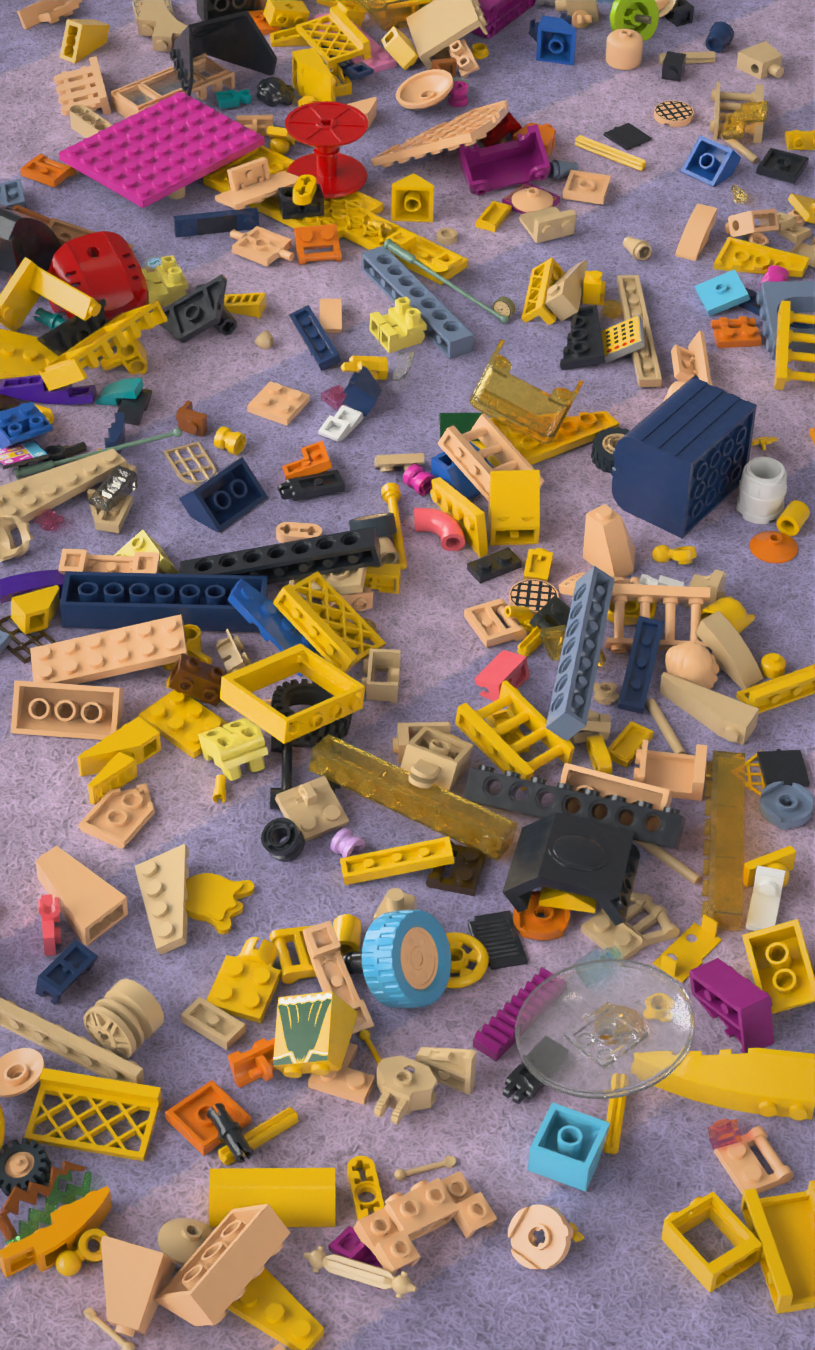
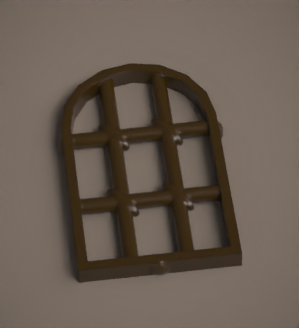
[0,616,56,664]

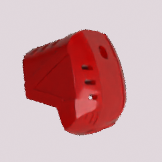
[48,231,148,322]

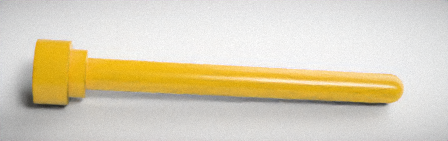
[381,483,407,570]

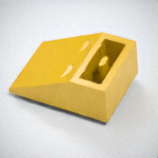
[292,48,336,102]
[488,470,540,546]

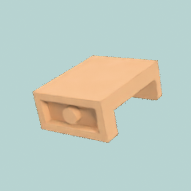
[633,739,707,801]

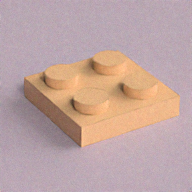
[562,170,611,205]
[247,381,310,425]

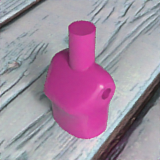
[760,265,789,286]

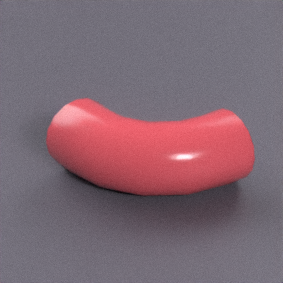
[414,508,465,551]

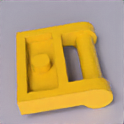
[269,925,317,984]

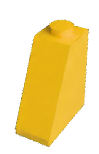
[60,19,110,63]

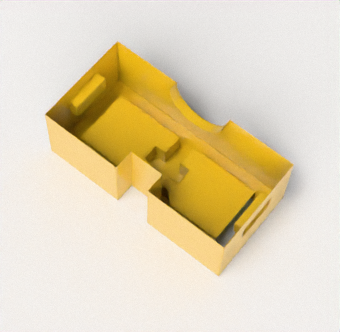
[328,64,352,97]
[364,563,401,594]

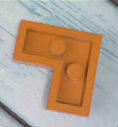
[282,440,333,480]

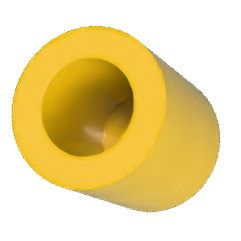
[776,500,810,536]
[333,914,362,958]

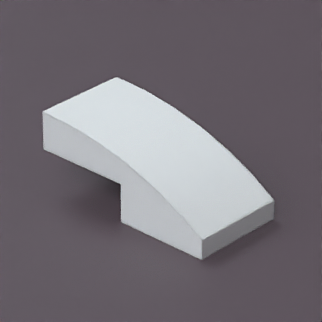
[318,405,363,442]

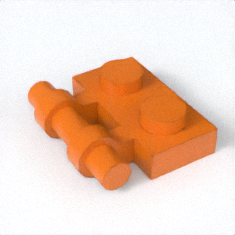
[711,316,762,348]

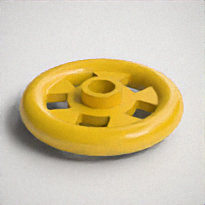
[446,932,489,989]

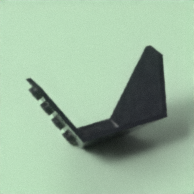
[170,10,277,97]

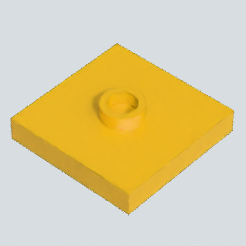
[788,193,815,224]

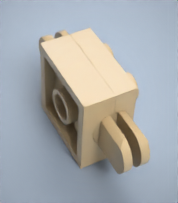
[399,726,473,791]

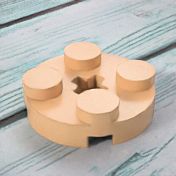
[508,1205,573,1269]

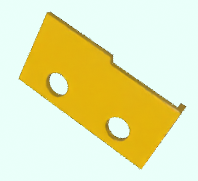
[652,914,722,983]

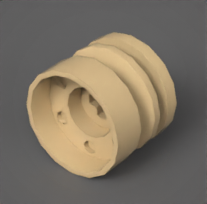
[83,979,164,1059]

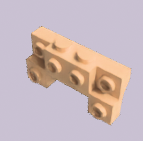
[353,1171,497,1275]

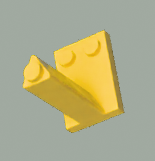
[0,257,101,332]

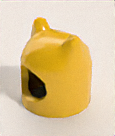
[701,596,755,634]

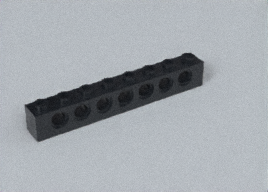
[179,526,380,584]
[463,765,686,850]

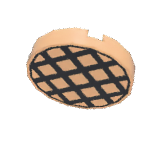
[654,100,694,127]
[509,579,559,615]

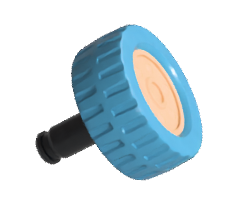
[343,910,451,1009]

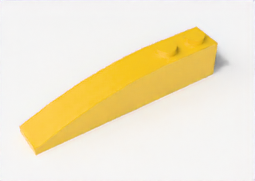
[632,1048,815,1120]

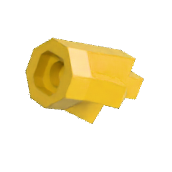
[341,355,388,380]

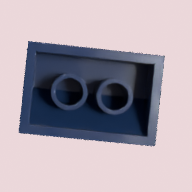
[179,457,268,533]

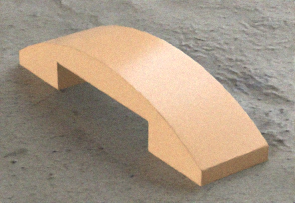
[58,549,160,574]
[303,921,374,1035]

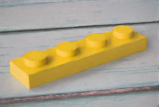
[340,836,455,885]

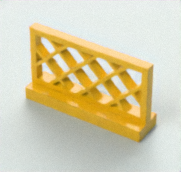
[296,6,371,66]
[273,571,386,673]
[24,1068,163,1161]

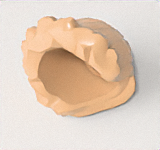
[665,641,719,689]

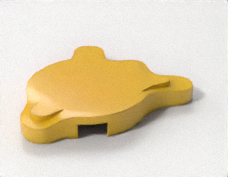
[185,873,254,935]

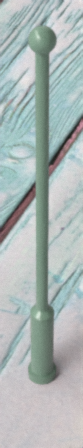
[383,238,509,324]
[14,428,182,480]

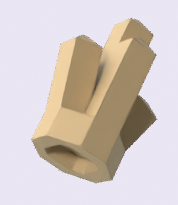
[570,709,611,744]

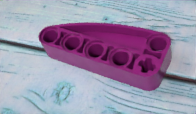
[471,0,536,39]

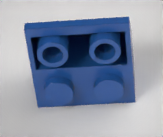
[0,401,53,449]
[431,442,490,500]

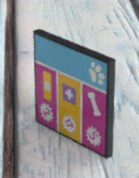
[0,441,49,470]

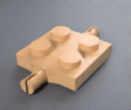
[230,226,294,267]

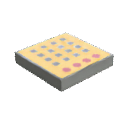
[601,315,645,363]

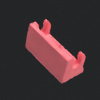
[475,650,530,702]

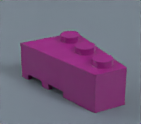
[689,958,774,1053]

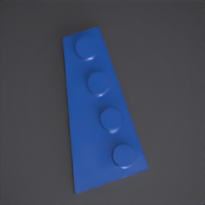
[227,578,317,676]

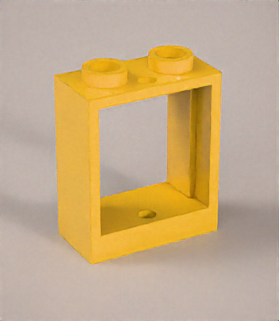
[661,1191,762,1292]

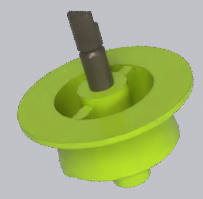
[610,0,659,41]

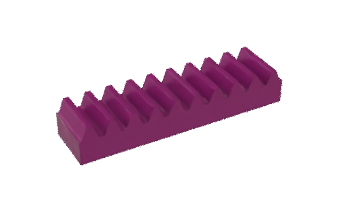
[473,967,568,1061]

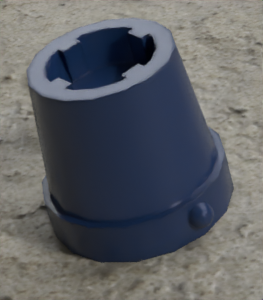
[705,21,734,53]

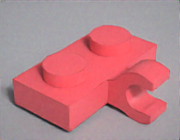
[38,894,62,956]

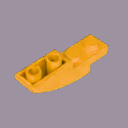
[0,1186,112,1278]

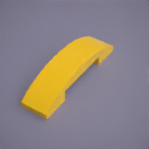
[386,229,463,272]

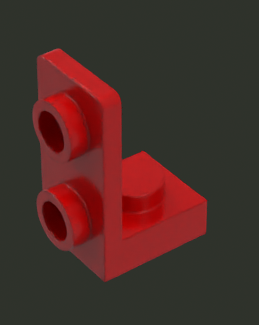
[479,112,522,147]

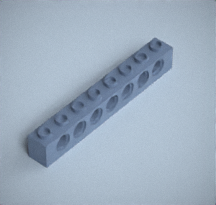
[361,246,474,359]
[546,566,614,741]

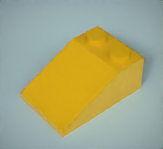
[742,919,815,1014]

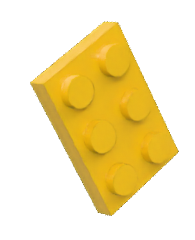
[139,690,227,759]

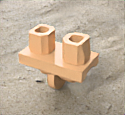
[447,39,480,78]
[236,115,273,136]

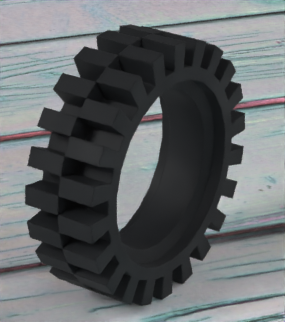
[271,679,353,746]

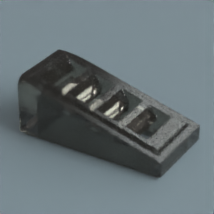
[88,465,138,512]

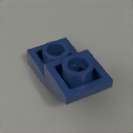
[104,412,125,454]

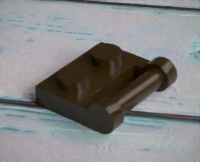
[426,840,487,897]

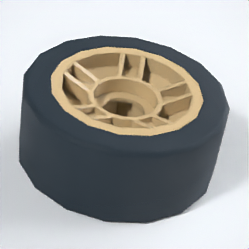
[349,512,397,538]

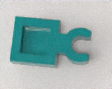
[215,89,252,109]

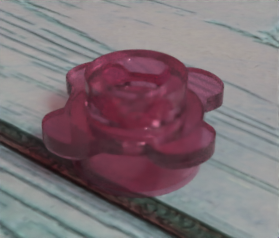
[35,509,64,531]

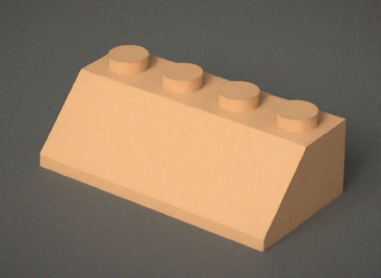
[11,680,124,740]
[560,763,674,832]
[155,1204,291,1326]

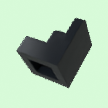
[665,0,694,27]

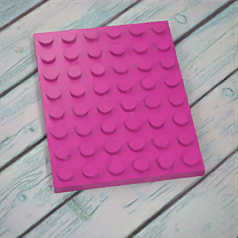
[59,91,265,208]

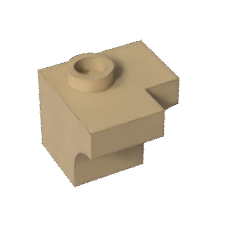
[685,569,727,610]

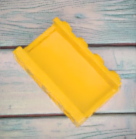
[740,1180,815,1314]

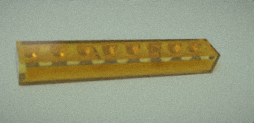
[308,734,518,861]
[701,750,745,932]

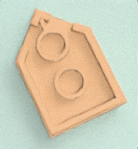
[78,783,155,849]

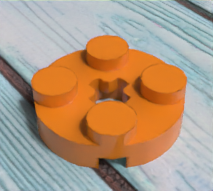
[513,890,570,941]

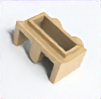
[362,649,401,703]

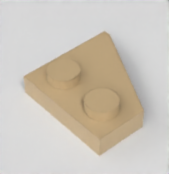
[87,489,133,533]
[416,1047,477,1095]

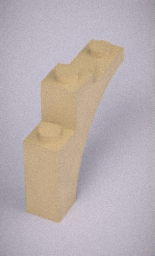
[138,0,187,52]

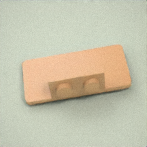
[215,157,299,210]

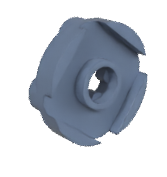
[758,781,814,830]

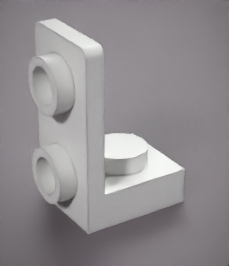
[746,865,785,931]

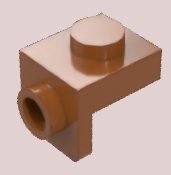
[429,57,457,78]
[176,400,207,437]

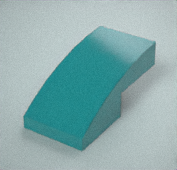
[95,378,144,406]

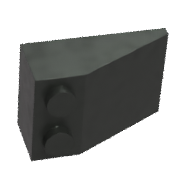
[197,0,258,21]

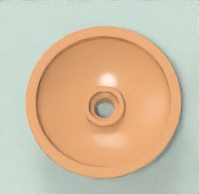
[396,69,454,110]

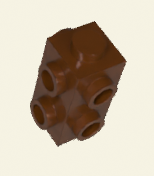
[169,653,229,707]

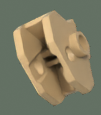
[373,1055,437,1125]

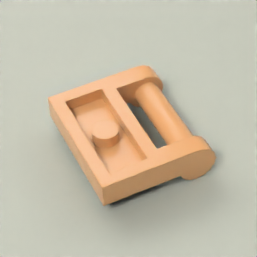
[464,599,527,648]
[714,1126,794,1195]

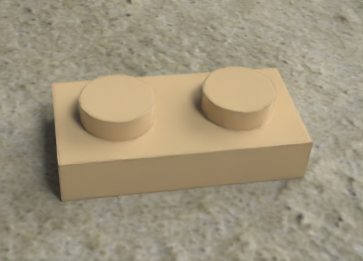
[181,996,246,1050]

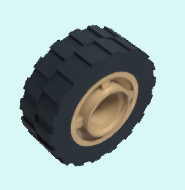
[591,427,629,474]

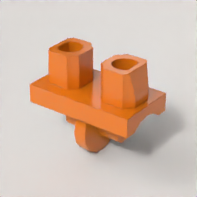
[228,1038,277,1088]

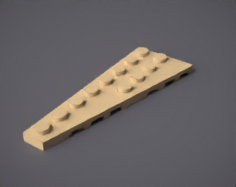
[0,449,127,531]

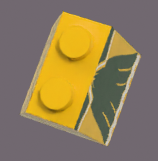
[273,991,357,1078]

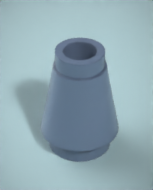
[548,159,579,180]

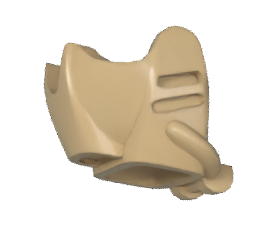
[0,515,34,562]

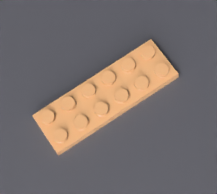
[30,614,188,685]

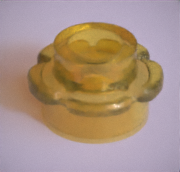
[601,300,623,319]

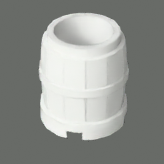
[736,457,787,524]

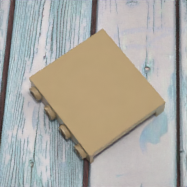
[406,0,488,70]

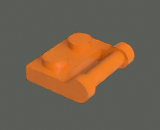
[20,154,76,188]
[294,224,342,265]

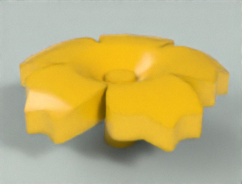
[368,221,393,234]
[751,436,778,450]

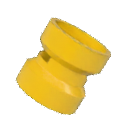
[214,426,246,456]

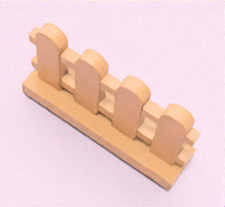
[54,56,111,116]

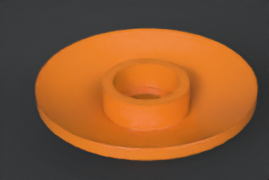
[749,531,798,564]

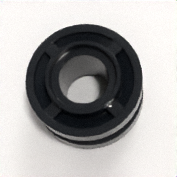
[261,818,305,862]

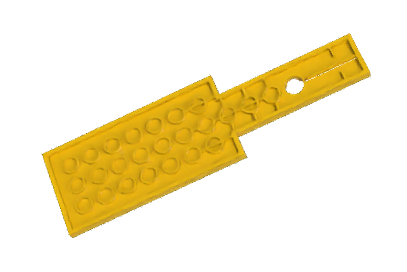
[203,146,468,285]

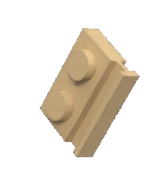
[374,453,424,472]

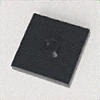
[756,148,809,184]

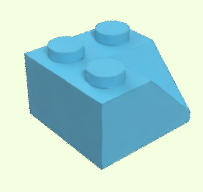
[528,1102,610,1192]

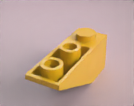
[78,716,161,776]

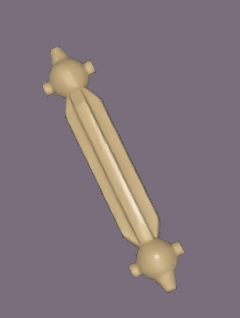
[303,1245,417,1299]

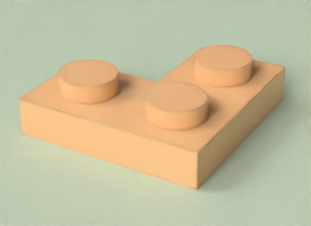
[308,1043,375,1105]

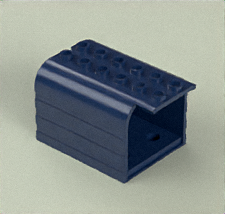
[611,375,757,539]

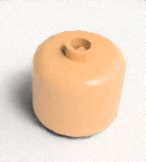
[606,29,643,70]

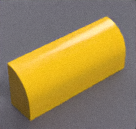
[209,1168,335,1228]

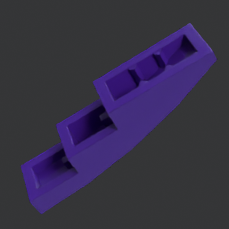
[0,375,97,405]
[0,569,65,604]

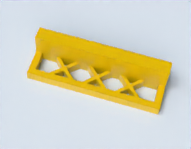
[521,257,565,325]
[736,664,815,714]

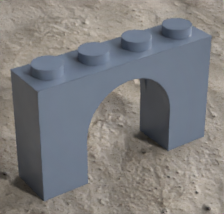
[757,281,815,360]

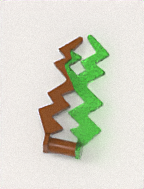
[0,1161,92,1245]

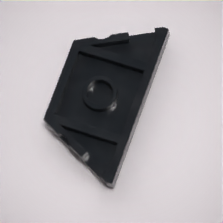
[159,274,227,343]
[37,299,109,356]

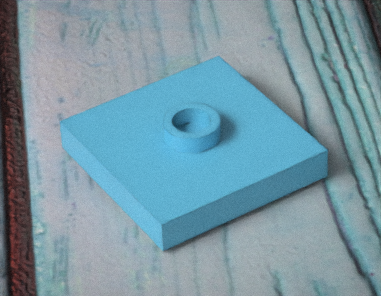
[694,269,750,316]

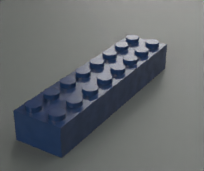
[60,571,268,632]

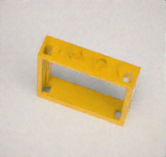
[220,643,365,744]

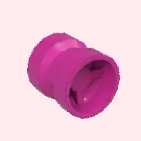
[448,81,469,107]
[403,464,435,496]

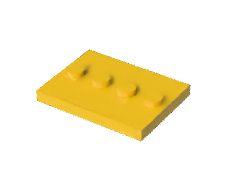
[0,328,59,379]

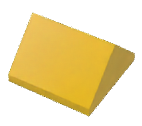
[391,173,434,222]

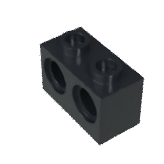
[278,184,324,220]

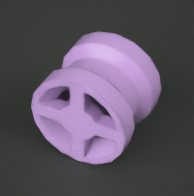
[330,828,365,858]

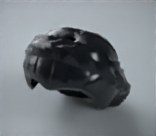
[256,77,295,107]

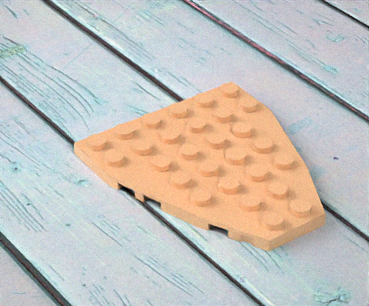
[371,100,509,168]

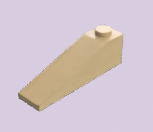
[545,260,588,321]
[659,672,759,745]

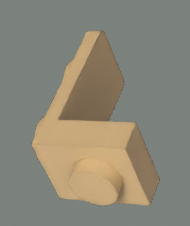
[392,722,451,763]

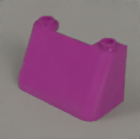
[458,124,550,196]

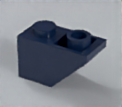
[342,366,382,417]

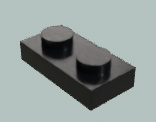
[467,547,522,584]

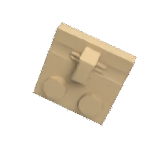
[275,775,349,842]

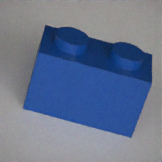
[536,16,577,66]
[680,135,741,187]

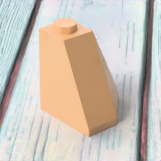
[583,504,635,578]
[101,1235,176,1338]

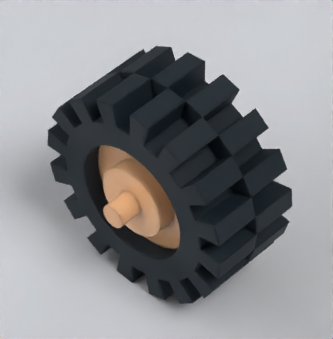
[0,1138,52,1197]

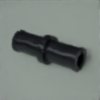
[206,1103,254,1163]

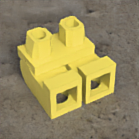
[142,255,188,307]
[370,297,427,353]
[198,718,268,781]

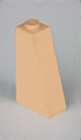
[36,845,128,946]

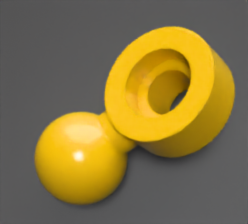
[652,545,697,564]
[56,1229,108,1276]

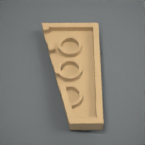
[135,844,189,954]

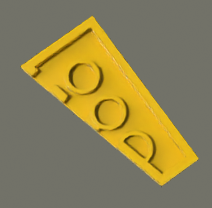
[713,237,809,277]
[430,477,488,558]
[227,1268,324,1350]

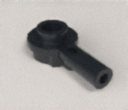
[42,442,87,462]

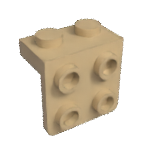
[519,207,577,243]

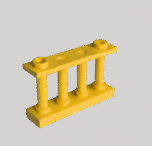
[774,300,815,390]
[455,680,575,791]

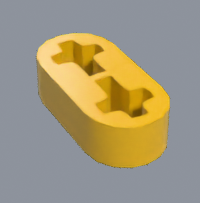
[293,175,316,205]
[586,734,612,775]

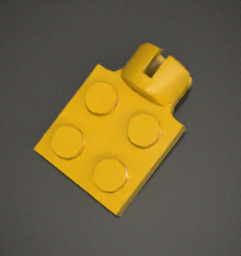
[206,937,281,1024]

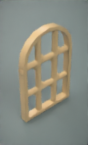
[164,442,216,485]

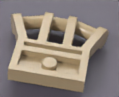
[581,891,680,964]

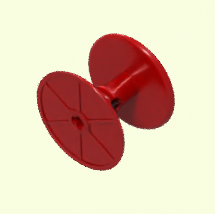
[285,101,368,198]

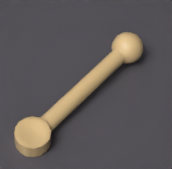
[394,1156,456,1181]
[83,1307,135,1350]

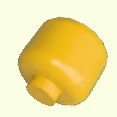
[760,653,786,679]

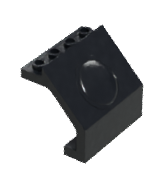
[503,812,640,926]

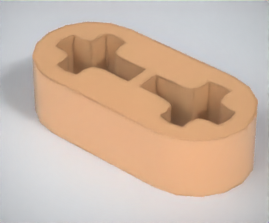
[276,522,322,543]

